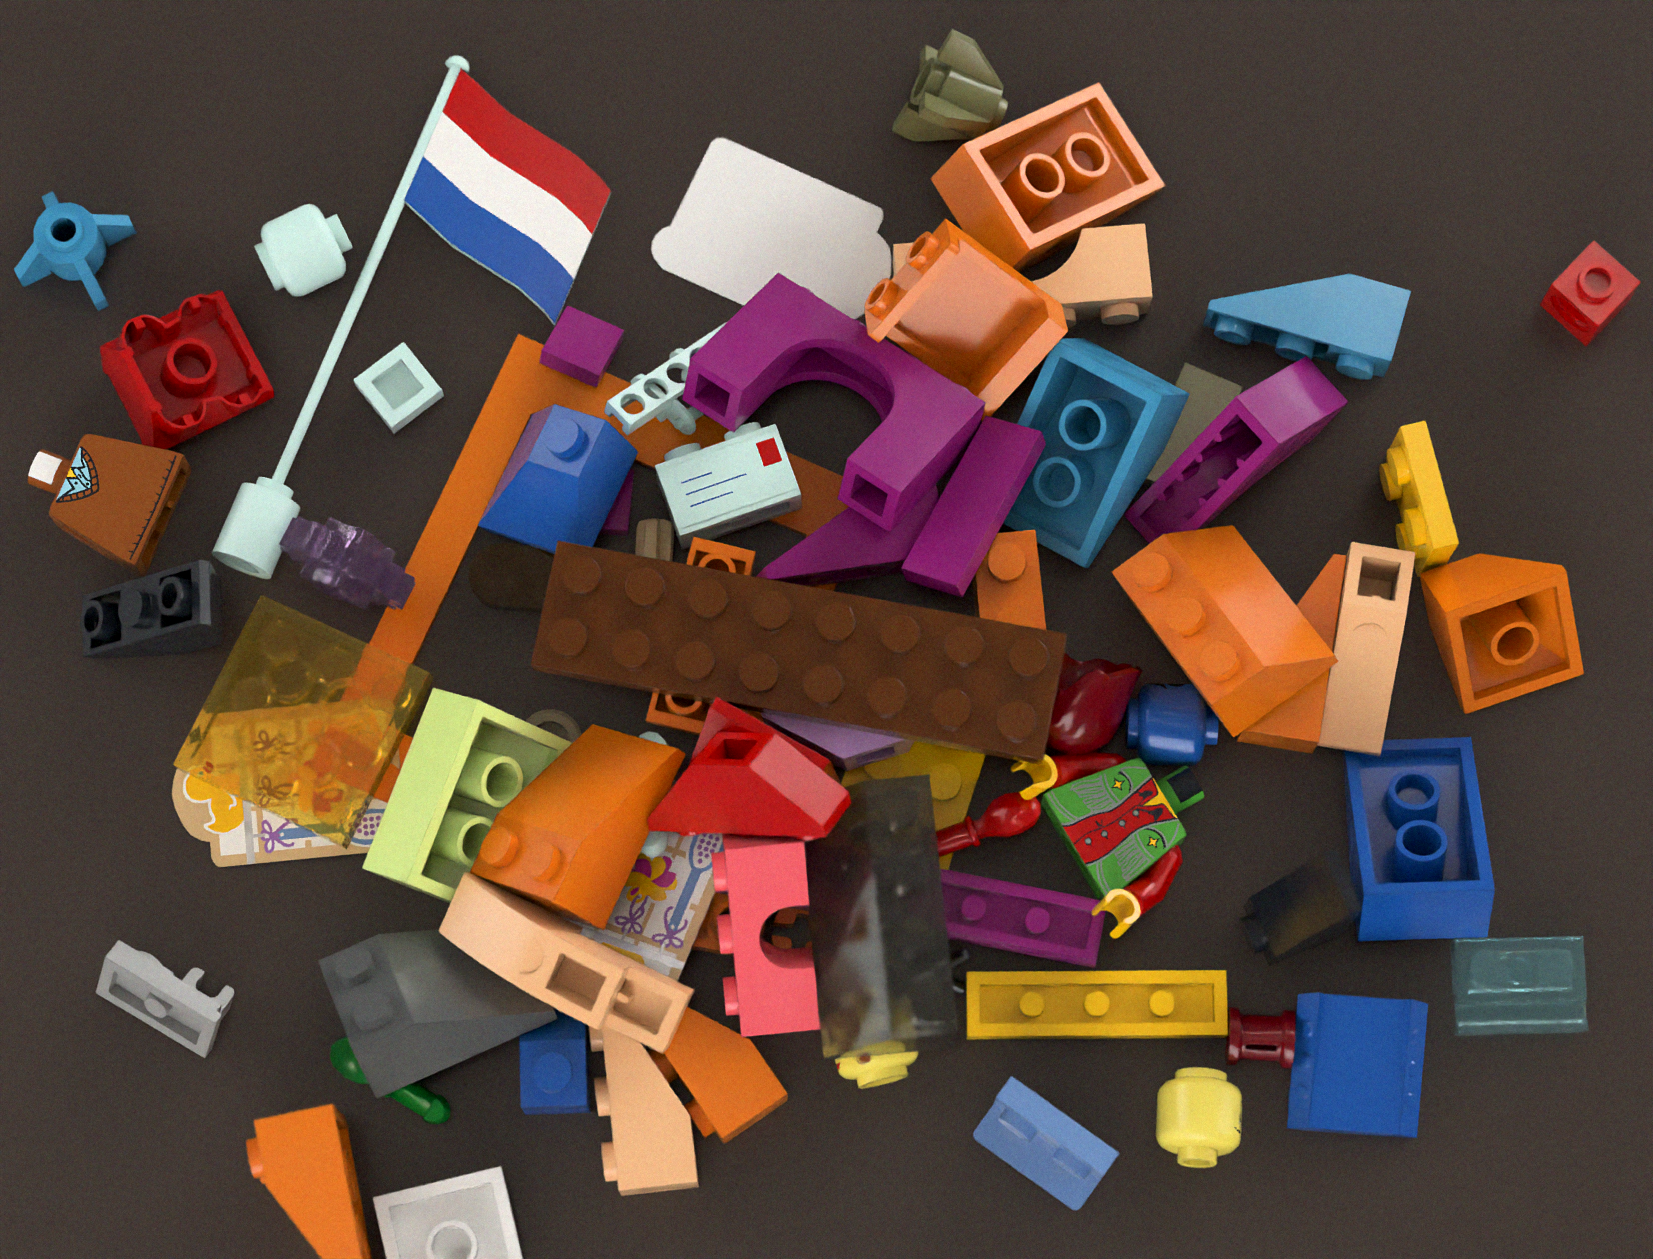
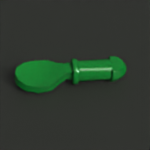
[329,1037,451,1125]

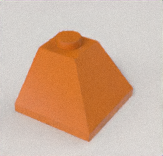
[1419,553,1584,714]

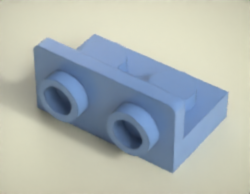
[973,1076,1119,1211]

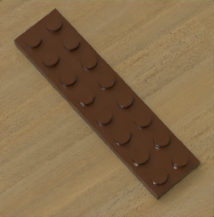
[531,541,1067,765]

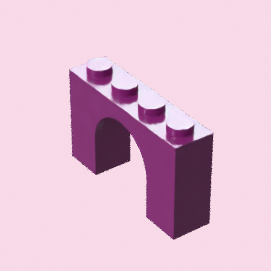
[682,272,986,532]

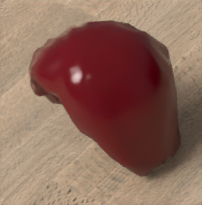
[1046,653,1143,755]

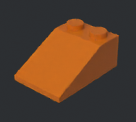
[931,83,1165,272]
[469,724,686,931]
[246,1104,373,1259]

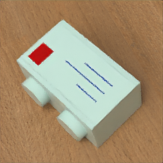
[655,422,802,550]

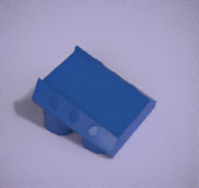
[1287,992,1428,1138]

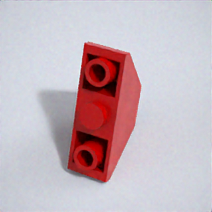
[647,732,851,841]

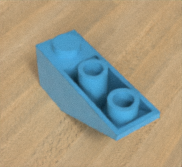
[1203,274,1411,380]

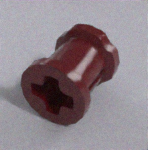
[1225,1007,1296,1068]

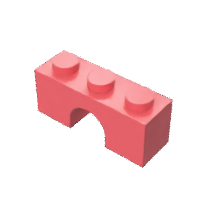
[711,834,820,1037]

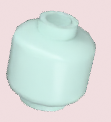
[254,204,353,297]

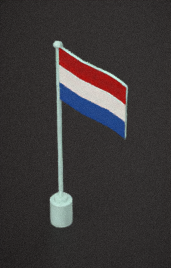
[212,56,611,579]

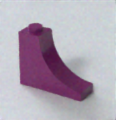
[1124,356,1349,544]

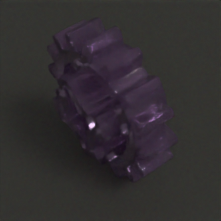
[278,517,416,610]

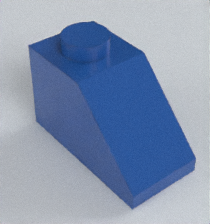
[519,1007,591,1115]

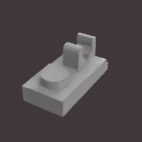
[96,940,234,1058]

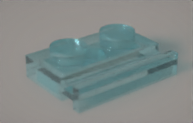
[1450,936,1588,1035]

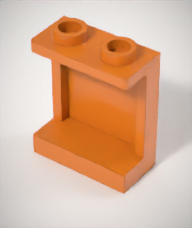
[864,219,1068,420]

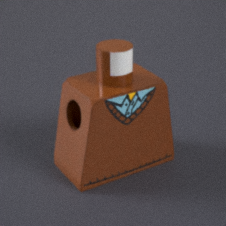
[28,434,192,577]

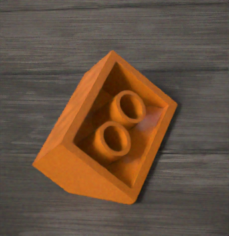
[1112,525,1339,738]

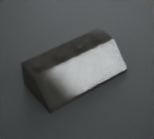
[804,775,958,1060]

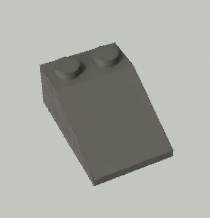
[318,929,558,1099]

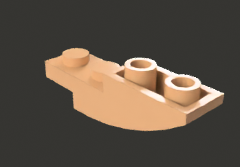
[438,872,694,1053]

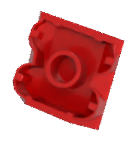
[100,290,274,450]

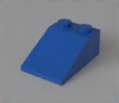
[1343,737,1495,941]

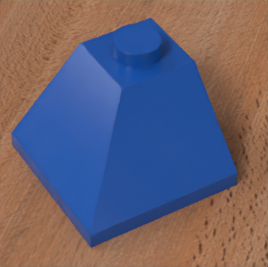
[478,404,639,554]

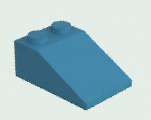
[1003,338,1190,568]

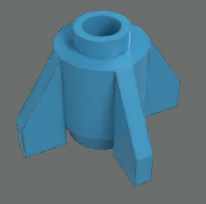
[14,191,136,311]

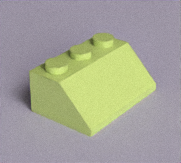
[362,688,572,904]

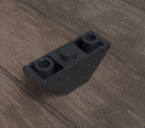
[80,560,223,659]

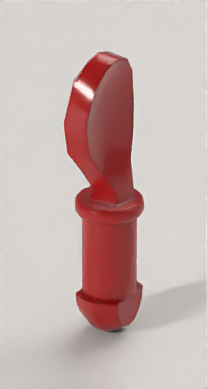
[910,792,1041,863]

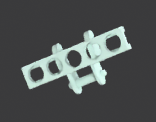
[604,322,727,435]

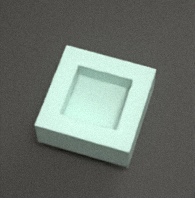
[354,342,444,434]

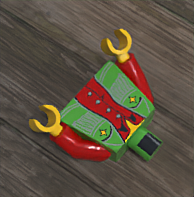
[1010,752,1204,939]

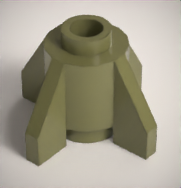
[892,29,1008,142]

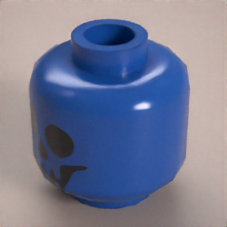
[1125,683,1218,766]

